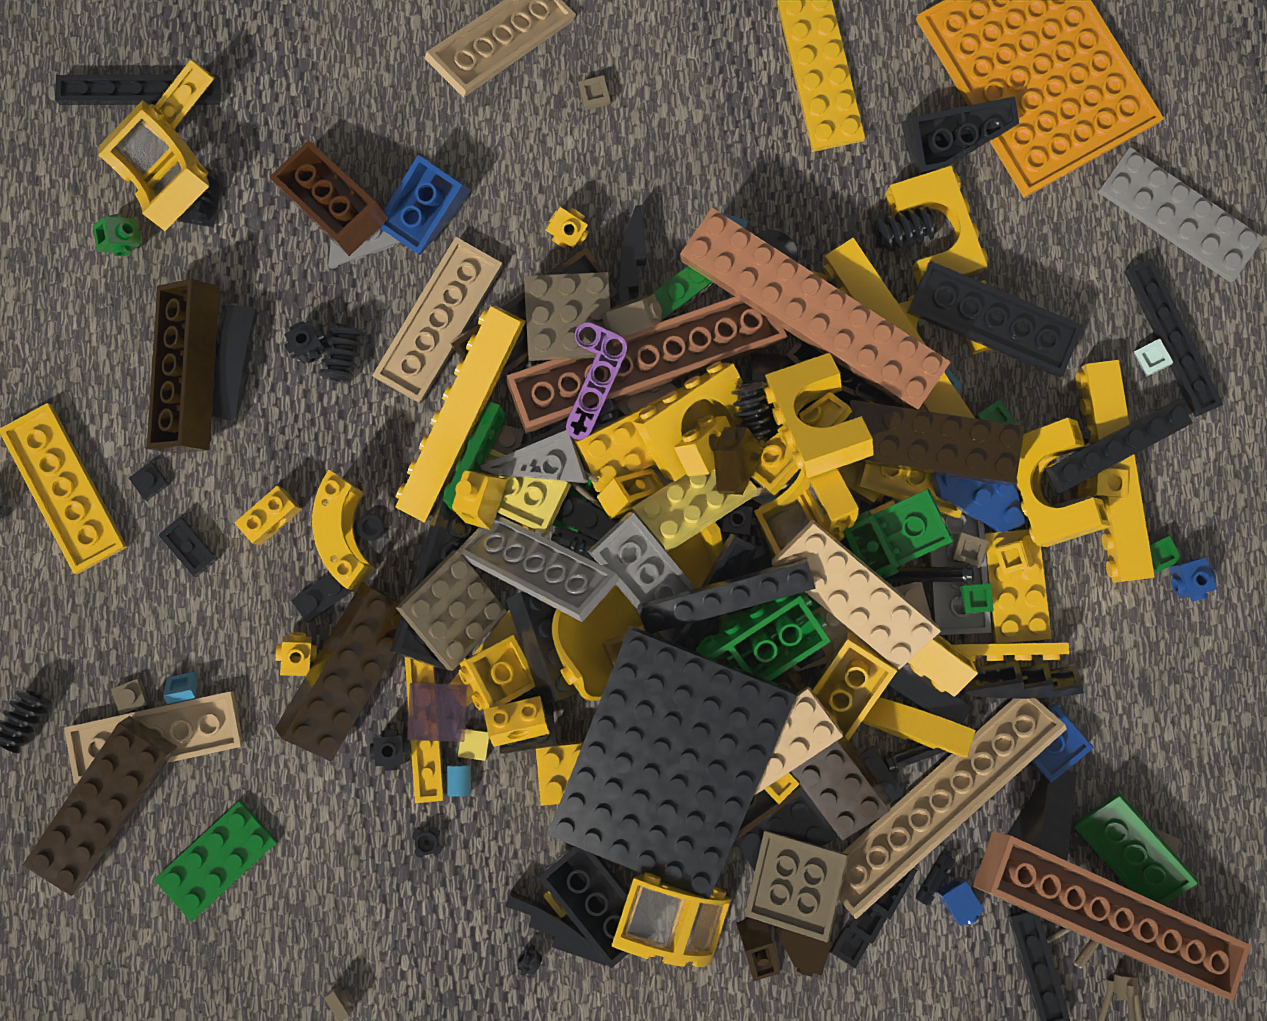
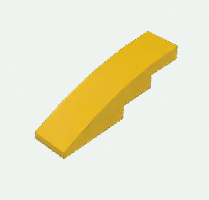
[862,697,976,758]

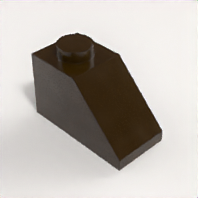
[714,427,763,495]
[736,917,780,981]
[773,925,832,977]

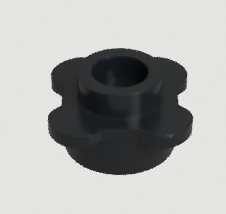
[412,827,442,858]
[517,944,542,977]

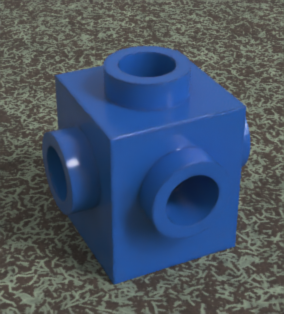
[1169,557,1217,602]

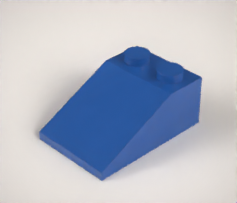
[380,155,471,255]

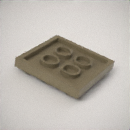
[524,272,614,361]
[396,550,507,671]
[745,830,849,942]

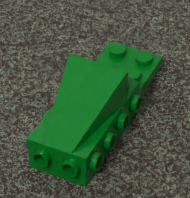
[805,489,954,612]
[695,592,831,681]

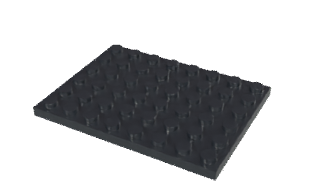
[547,625,797,899]

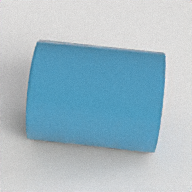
[447,764,471,796]

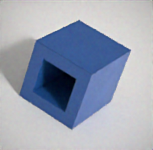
[938,877,984,926]

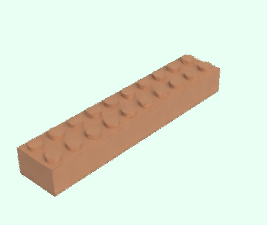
[680,207,950,410]
[507,297,787,433]
[973,831,1251,1001]

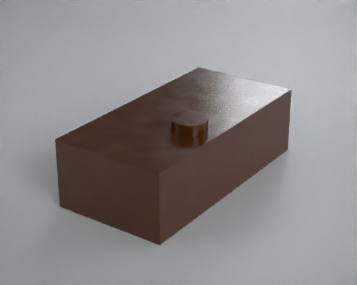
[270,140,388,256]

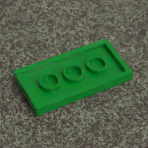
[1074,792,1198,905]
[154,800,278,922]

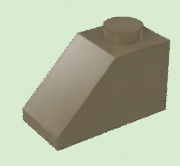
[601,294,662,341]

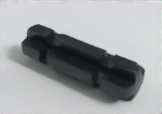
[916,852,955,906]

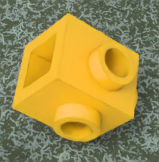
[545,206,589,249]
[275,632,317,676]

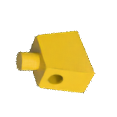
[452,470,508,530]

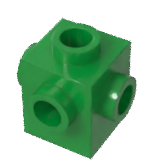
[93,214,141,256]

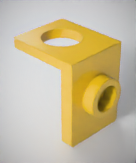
[1078,468,1129,498]

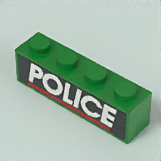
[651,266,717,323]

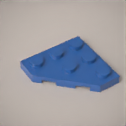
[930,474,1026,532]

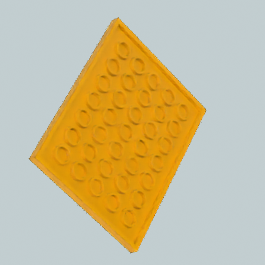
[916,0,1164,198]

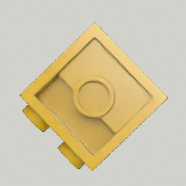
[459,635,535,710]

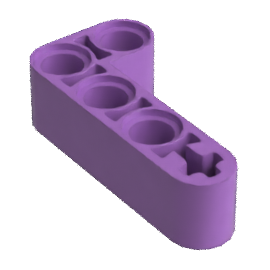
[566,322,627,440]

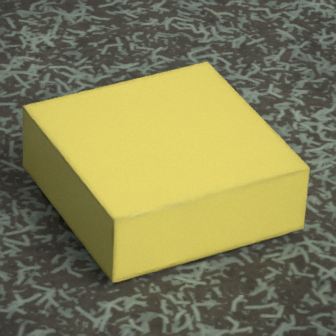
[458,728,490,761]

